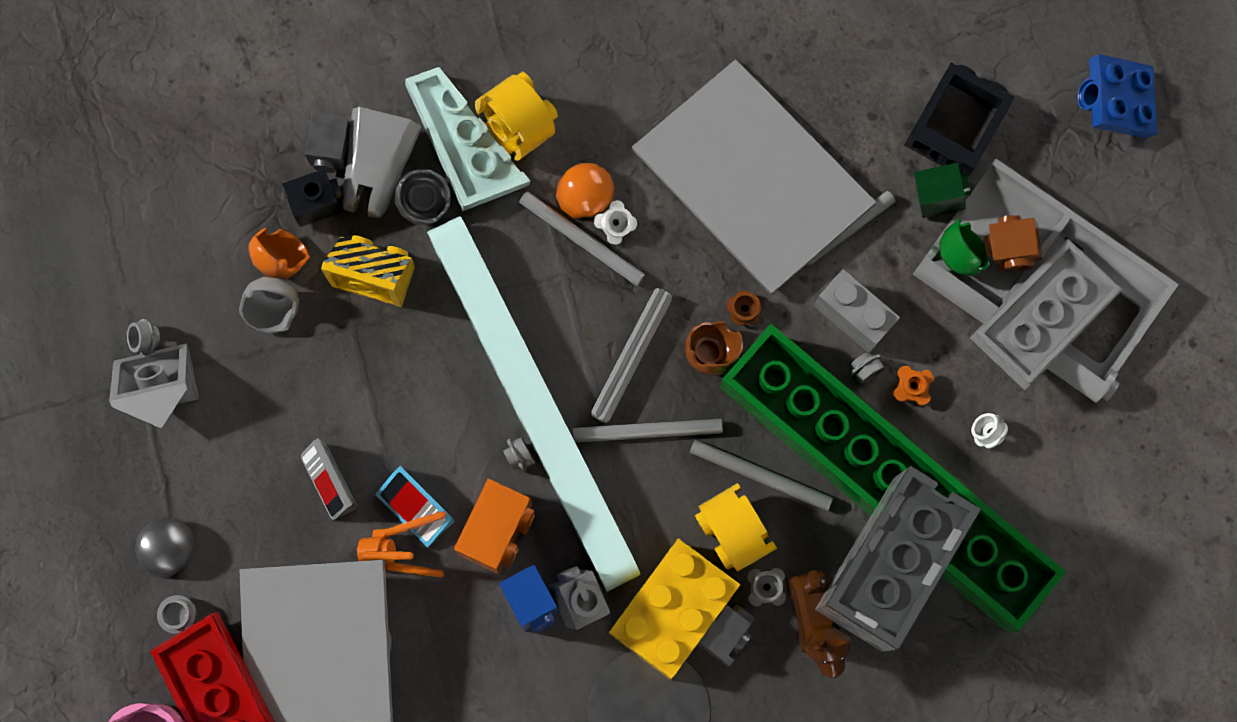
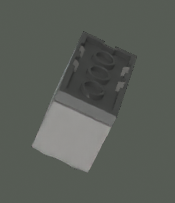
[815,466,981,652]

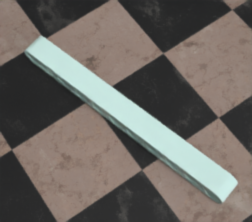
[427,216,641,592]

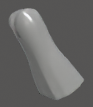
[342,107,422,219]

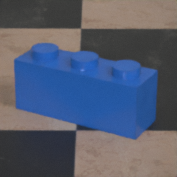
[499,565,559,634]

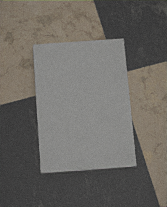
[632,59,876,295]
[239,560,393,722]

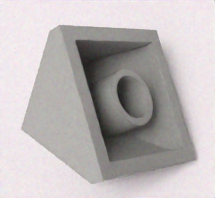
[109,343,199,428]

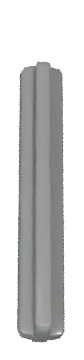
[591,288,672,423]

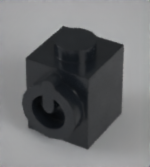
[282,169,344,227]

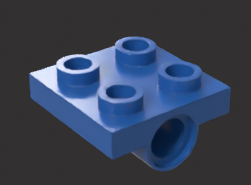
[1077,54,1157,138]

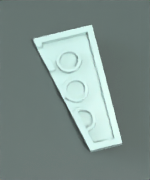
[405,67,530,211]

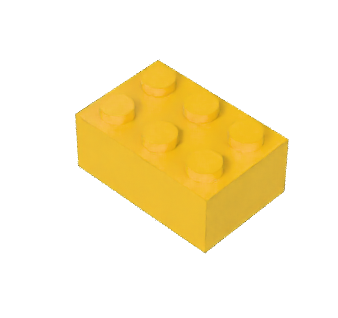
[609,538,741,680]

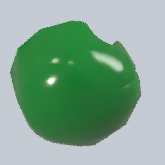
[939,219,990,275]

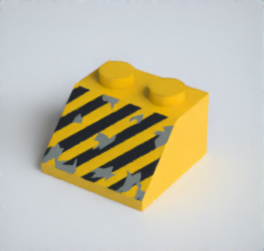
[321,235,415,308]

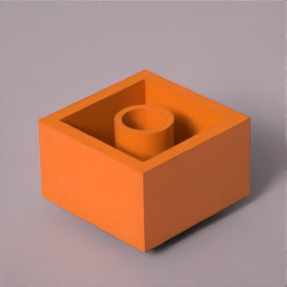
[454,479,535,575]

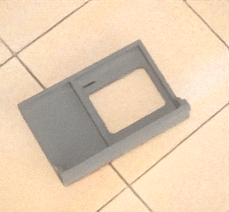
[912,159,1179,403]

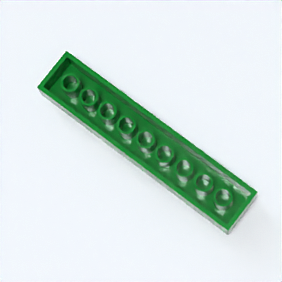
[719,324,1067,633]

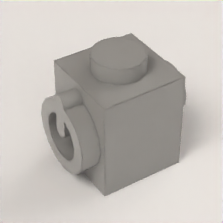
[549,566,611,630]

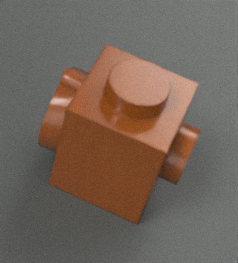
[984,215,1043,272]

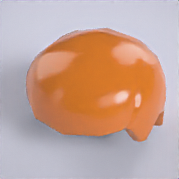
[556,163,615,219]
[248,228,309,280]

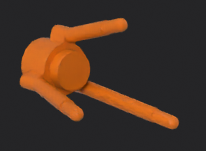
[357,511,447,578]

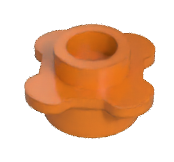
[894,366,934,406]

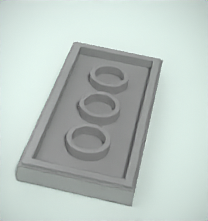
[970,239,1123,390]

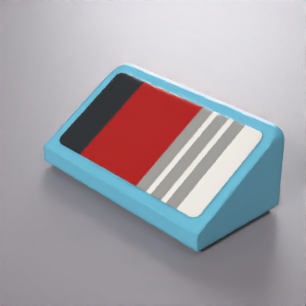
[375,466,455,548]

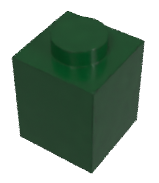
[914,163,971,218]

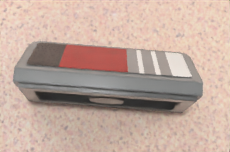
[301,438,358,520]

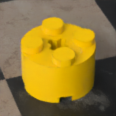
[475,72,558,161]
[695,483,777,572]

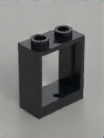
[904,62,1015,178]

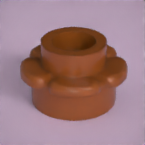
[726,291,763,326]

